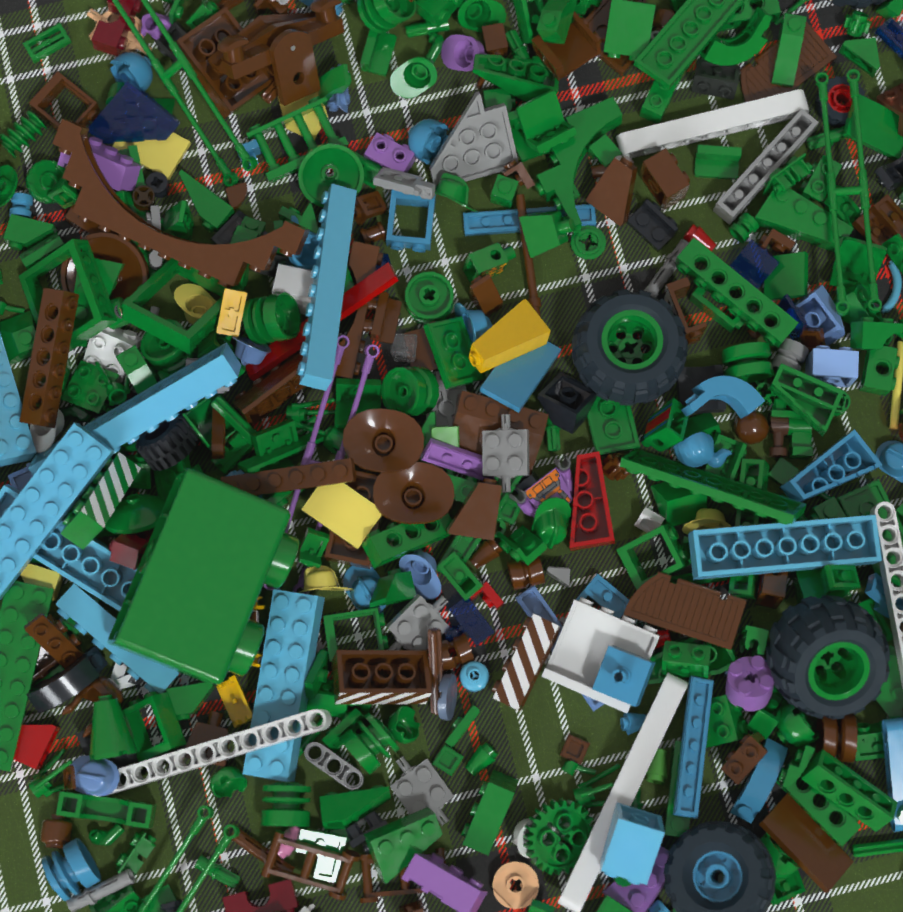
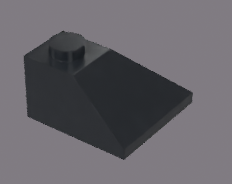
[538,372,597,434]

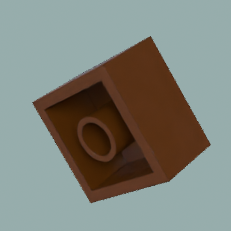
[639,148,690,211]

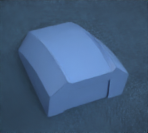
[785,285,845,346]

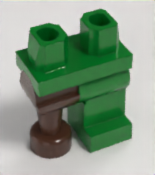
[768,399,813,459]

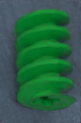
[0,110,48,159]

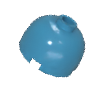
[110,51,153,97]
[408,119,449,164]

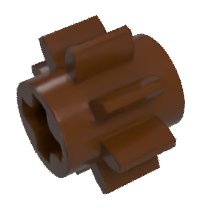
[603,453,630,481]

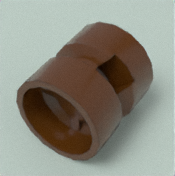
[507,556,545,590]
[442,633,474,672]

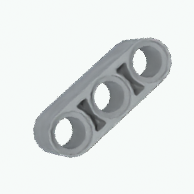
[304,742,364,790]

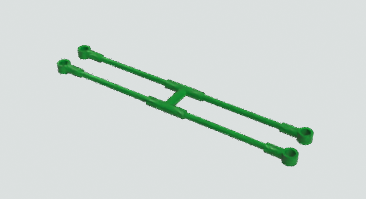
[112,0,258,187]
[815,69,882,316]
[136,806,240,912]

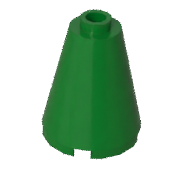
[89,694,137,760]

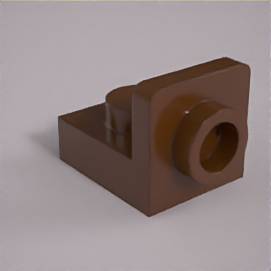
[502,159,535,189]
[353,191,388,226]
[758,229,795,254]

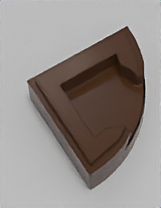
[225,182,248,210]

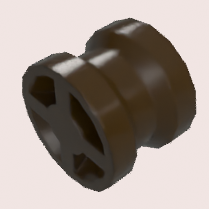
[132,185,155,212]

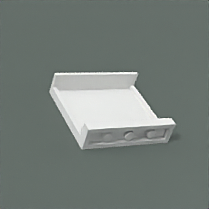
[542,597,660,713]

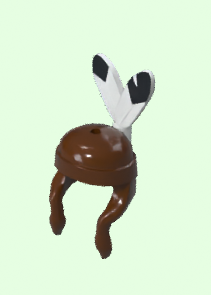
[62,662,144,737]

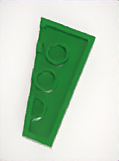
[73,258,125,348]

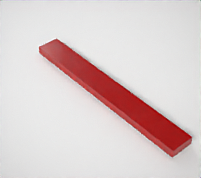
[246,262,399,381]

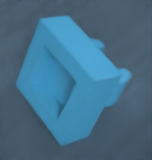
[237,139,261,166]

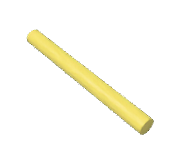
[889,341,903,430]

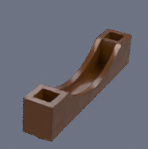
[335,241,384,379]

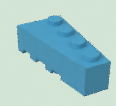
[780,429,882,502]

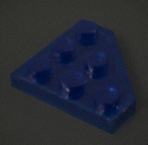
[88,79,180,144]

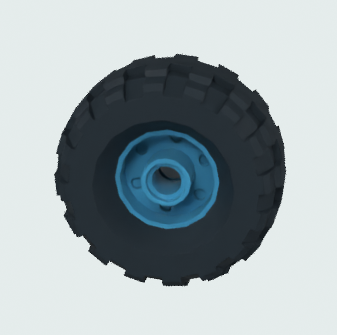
[663,821,776,912]

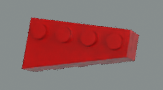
[569,451,615,551]

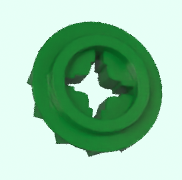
[571,225,606,260]

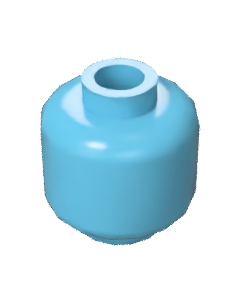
[459,661,489,692]

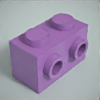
[364,132,415,173]

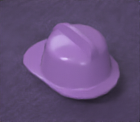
[441,35,488,72]

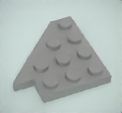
[429,91,518,188]

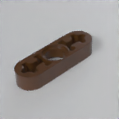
[212,408,226,459]

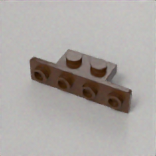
[24,613,83,669]

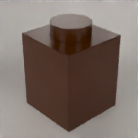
[481,23,508,57]

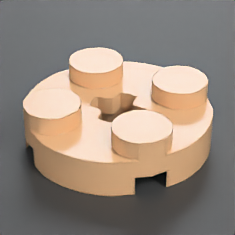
[492,861,539,909]

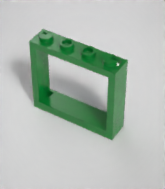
[19,239,117,352]
[122,258,242,355]

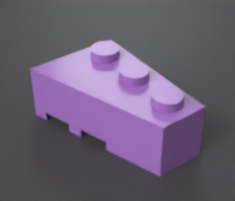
[57,137,141,191]
[401,853,488,912]

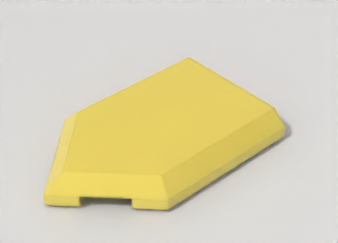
[278,81,328,141]

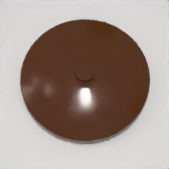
[61,232,149,300]

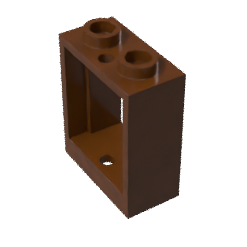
[29,71,101,130]

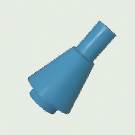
[620,712,647,735]

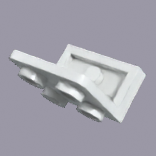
[83,327,142,383]

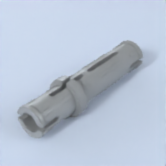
[644,239,689,298]
[66,869,135,912]

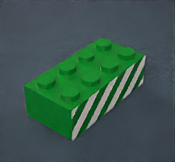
[60,452,141,550]

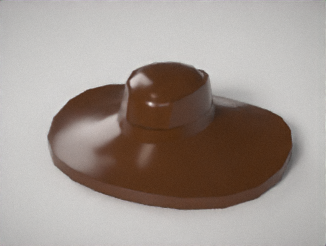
[342,409,424,473]
[373,462,455,524]

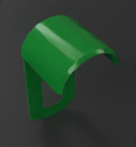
[183,393,237,450]

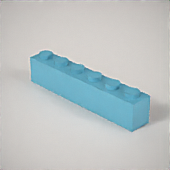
[55,584,179,694]

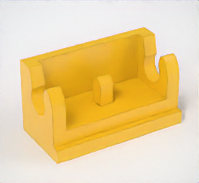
[216,288,247,337]
[216,675,253,728]

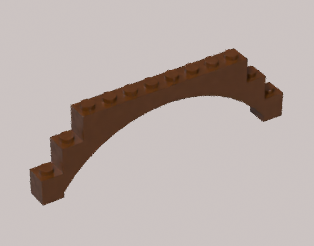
[52,119,310,288]

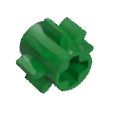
[843,11,871,37]
[754,378,776,407]

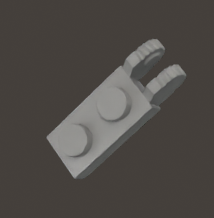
[146,205,163,271]

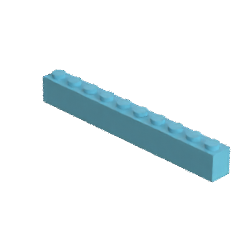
[297,183,357,391]

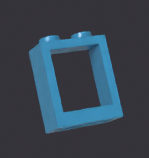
[386,190,436,252]

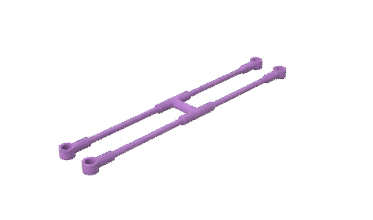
[263,335,380,594]

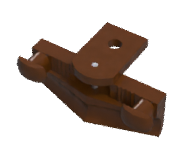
[208,0,345,106]

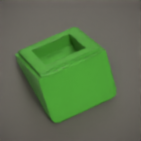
[431,425,460,448]

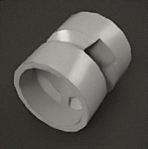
[772,338,809,373]

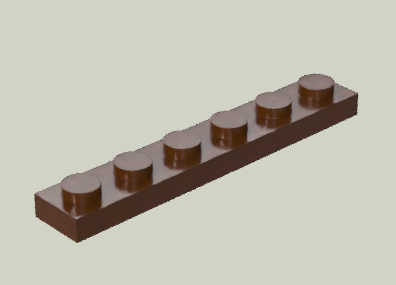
[221,458,356,496]

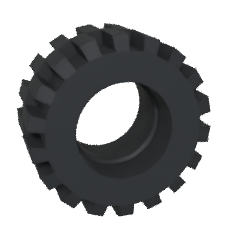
[135,413,198,471]

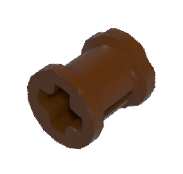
[359,222,386,244]

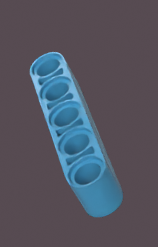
[882,717,903,832]

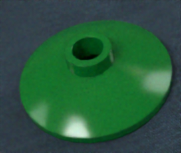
[0,165,18,207]

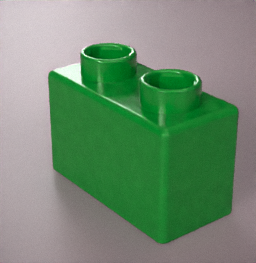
[107,468,300,684]

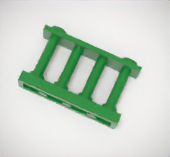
[246,96,349,185]

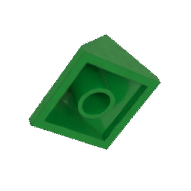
[650,482,707,527]

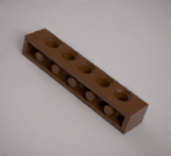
[19,288,79,428]

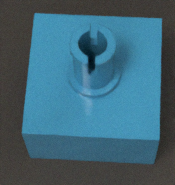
[592,645,656,707]

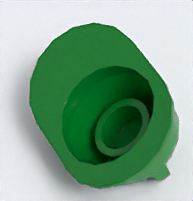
[458,0,506,33]
[390,56,438,99]
[435,173,478,212]
[531,497,571,549]

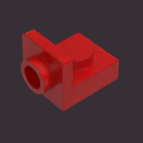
[469,581,504,610]

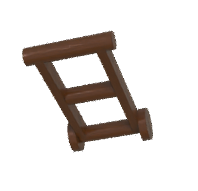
[261,830,361,900]
[359,848,446,903]

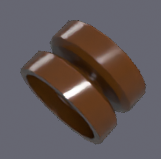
[815,713,857,763]

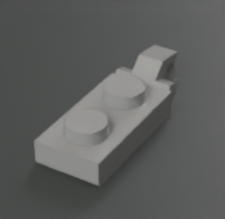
[373,167,436,200]

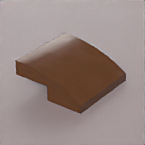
[852,194,903,246]

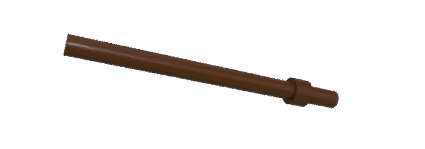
[516,194,542,317]

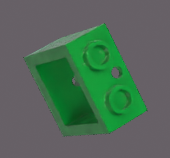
[689,276,757,333]
[616,524,690,590]
[323,608,389,662]
[122,691,186,762]

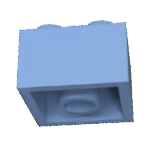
[805,345,859,388]

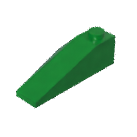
[647,635,738,685]

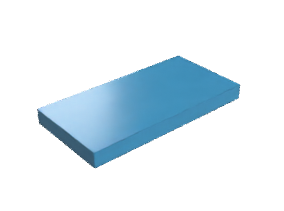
[480,341,561,413]

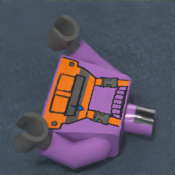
[509,454,574,519]

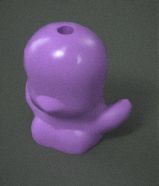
[141,12,172,40]

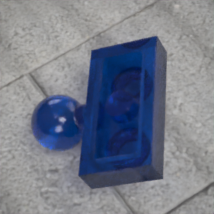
[875,17,903,60]
[445,599,495,646]

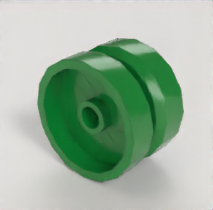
[405,272,454,326]
[140,319,198,374]
[721,342,775,384]
[381,367,439,416]

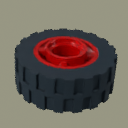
[815,76,866,127]

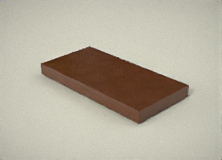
[759,793,854,893]

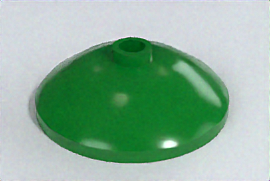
[298,143,364,208]
[105,494,166,534]

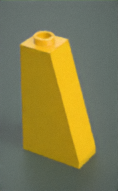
[469,299,551,373]

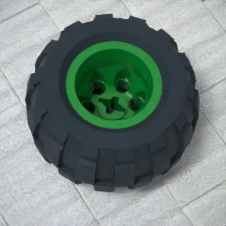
[572,289,688,406]
[766,595,890,720]

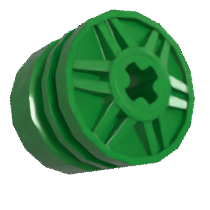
[357,0,416,33]
[243,292,301,345]
[339,712,400,775]
[261,782,311,827]

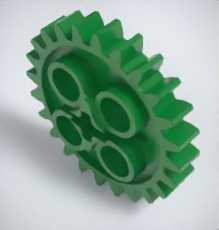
[523,798,594,876]

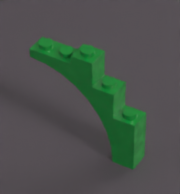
[535,97,623,235]

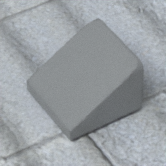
[546,566,570,588]

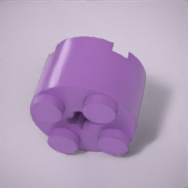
[725,656,774,711]

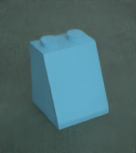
[600,802,665,885]

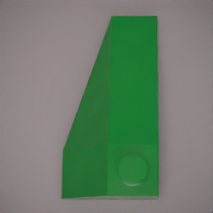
[472,54,559,102]

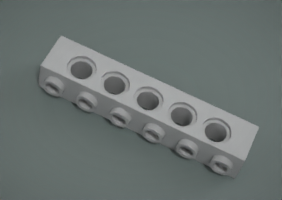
[713,109,819,225]

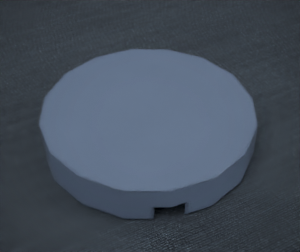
[437,674,457,721]

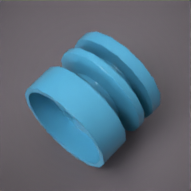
[41,838,102,901]

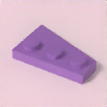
[602,846,669,912]

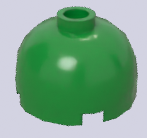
[776,703,821,748]
[760,833,800,879]

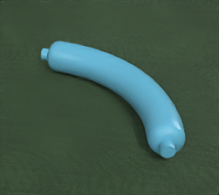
[881,260,902,313]

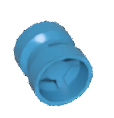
[9,193,34,219]

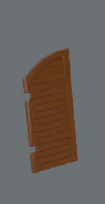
[740,21,837,102]
[623,571,747,650]

